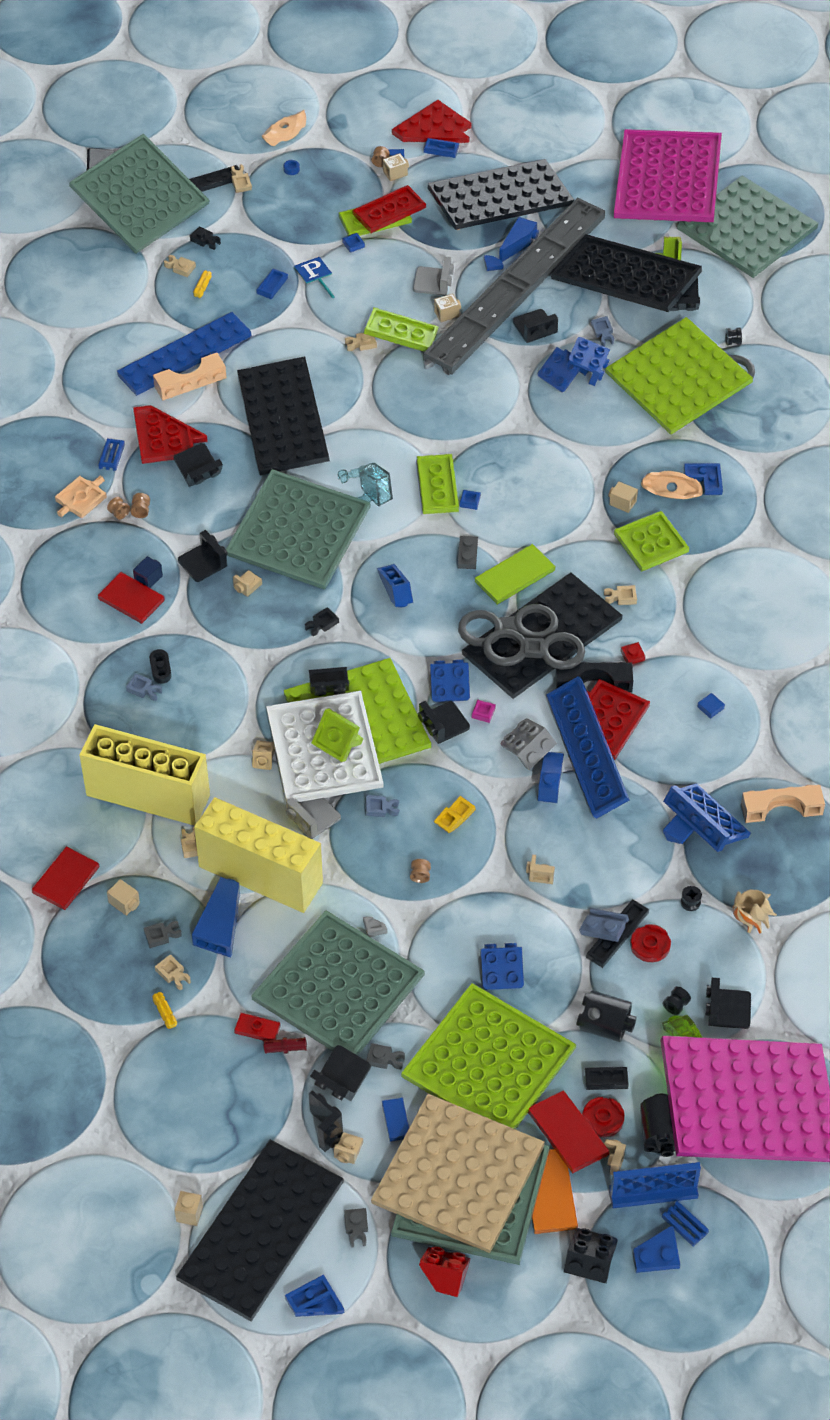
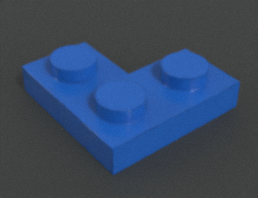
[684,463,723,495]

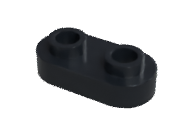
[149,649,172,684]

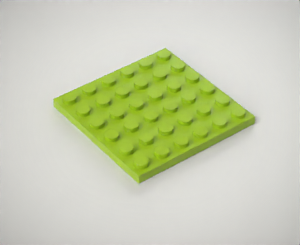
[605,317,753,435]
[284,658,431,764]
[401,983,576,1130]

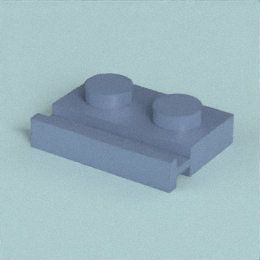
[579,908,629,942]

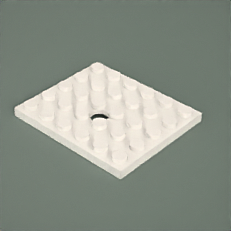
[266,691,384,802]

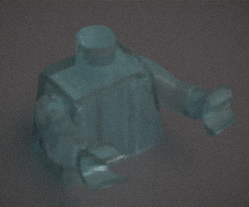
[337,463,393,507]

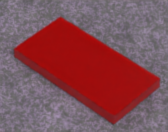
[353,185,426,233]
[528,1090,609,1174]

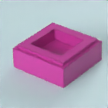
[472,700,496,723]

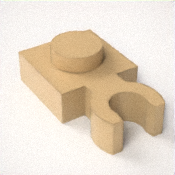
[231,164,252,193]
[164,255,196,277]
[345,333,377,351]
[604,585,637,605]
[181,827,198,858]
[155,954,191,990]

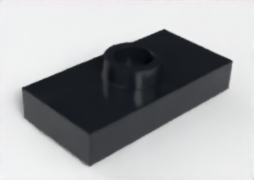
[585,1067,629,1090]

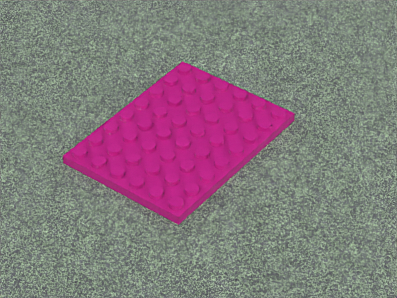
[614,129,722,222]
[660,1036,830,1162]

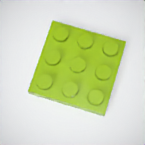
[614,511,689,572]

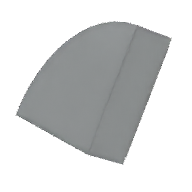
[363,917,387,937]

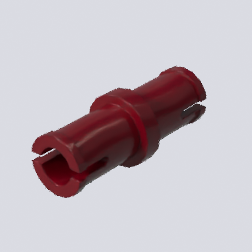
[264,1037,307,1054]

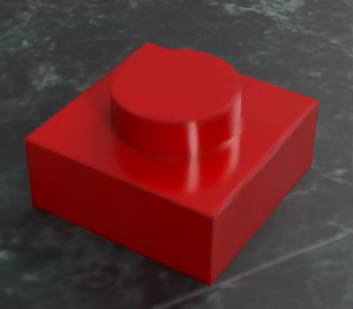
[621,642,646,664]

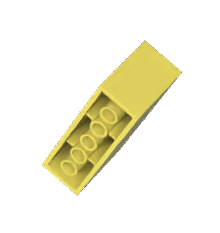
[79,724,210,826]
[194,797,323,913]

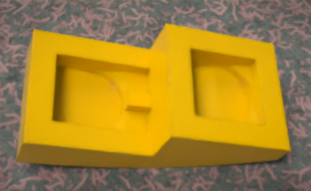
[434,796,476,833]

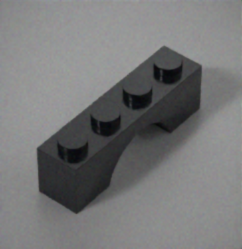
[555,662,634,692]

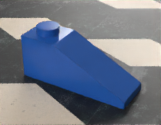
[499,217,539,262]
[377,564,413,608]
[538,752,564,803]

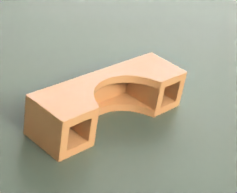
[153,353,227,401]
[741,785,825,823]

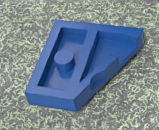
[633,1226,680,1273]
[285,1274,345,1317]

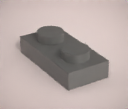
[458,536,478,569]

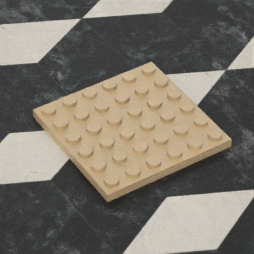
[371,1094,545,1253]

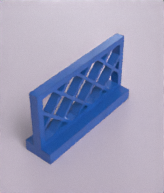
[663,783,751,852]
[609,1162,701,1209]

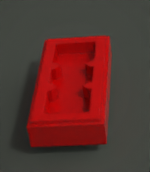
[234,1013,281,1041]

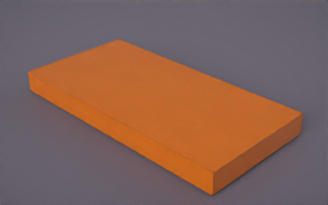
[532,1149,578,1234]

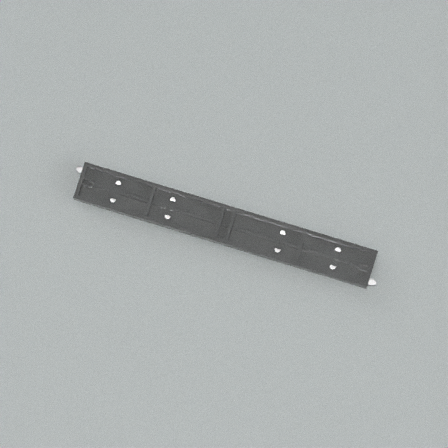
[424,198,605,376]

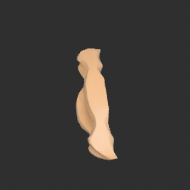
[262,110,306,146]
[641,471,703,499]

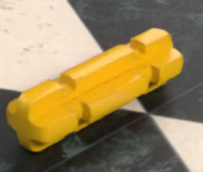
[193,270,212,298]
[152,992,177,1029]

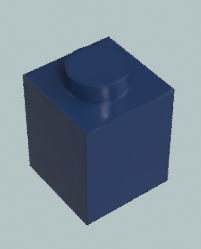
[133,556,163,588]

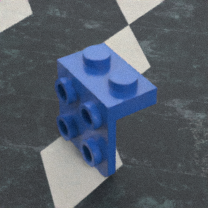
[568,337,610,386]
[538,347,589,392]
[430,660,470,702]
[480,943,524,990]

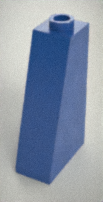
[192,877,240,958]

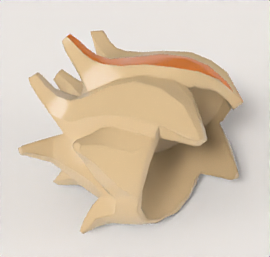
[732,889,777,934]

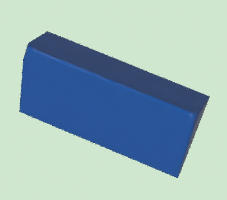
[663,815,694,844]

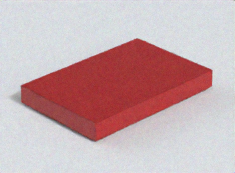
[98,572,165,624]
[32,846,100,910]

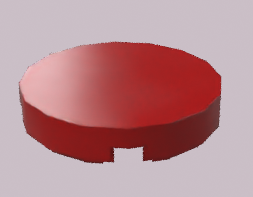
[630,924,671,963]
[582,1097,625,1137]

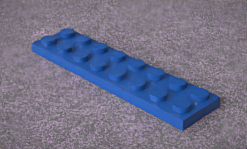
[117,312,252,396]
[546,676,630,819]

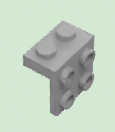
[414,257,454,295]
[500,718,557,770]
[286,797,341,839]

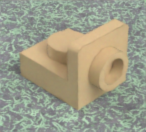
[233,570,262,597]
[252,740,275,770]
[526,854,555,884]
[334,1132,363,1164]
[604,1139,626,1175]

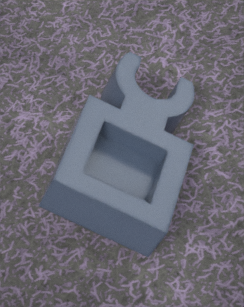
[591,316,614,347]
[126,674,162,701]
[365,795,400,817]

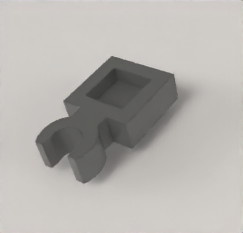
[143,921,182,948]
[366,1043,405,1069]
[344,1208,368,1247]

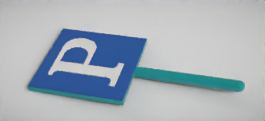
[294,257,335,298]

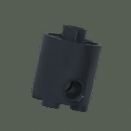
[576,990,637,1042]
[640,1093,675,1157]

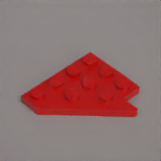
[392,100,472,143]
[133,405,208,464]
[587,679,650,760]

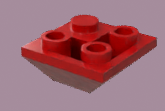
[419,1246,471,1297]

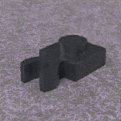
[190,226,221,250]
[305,607,339,636]

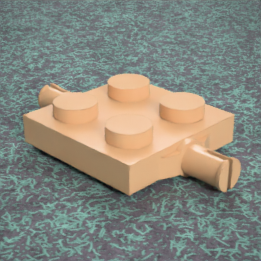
[55,475,107,518]

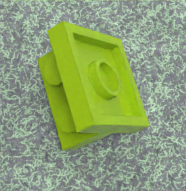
[311,709,364,762]

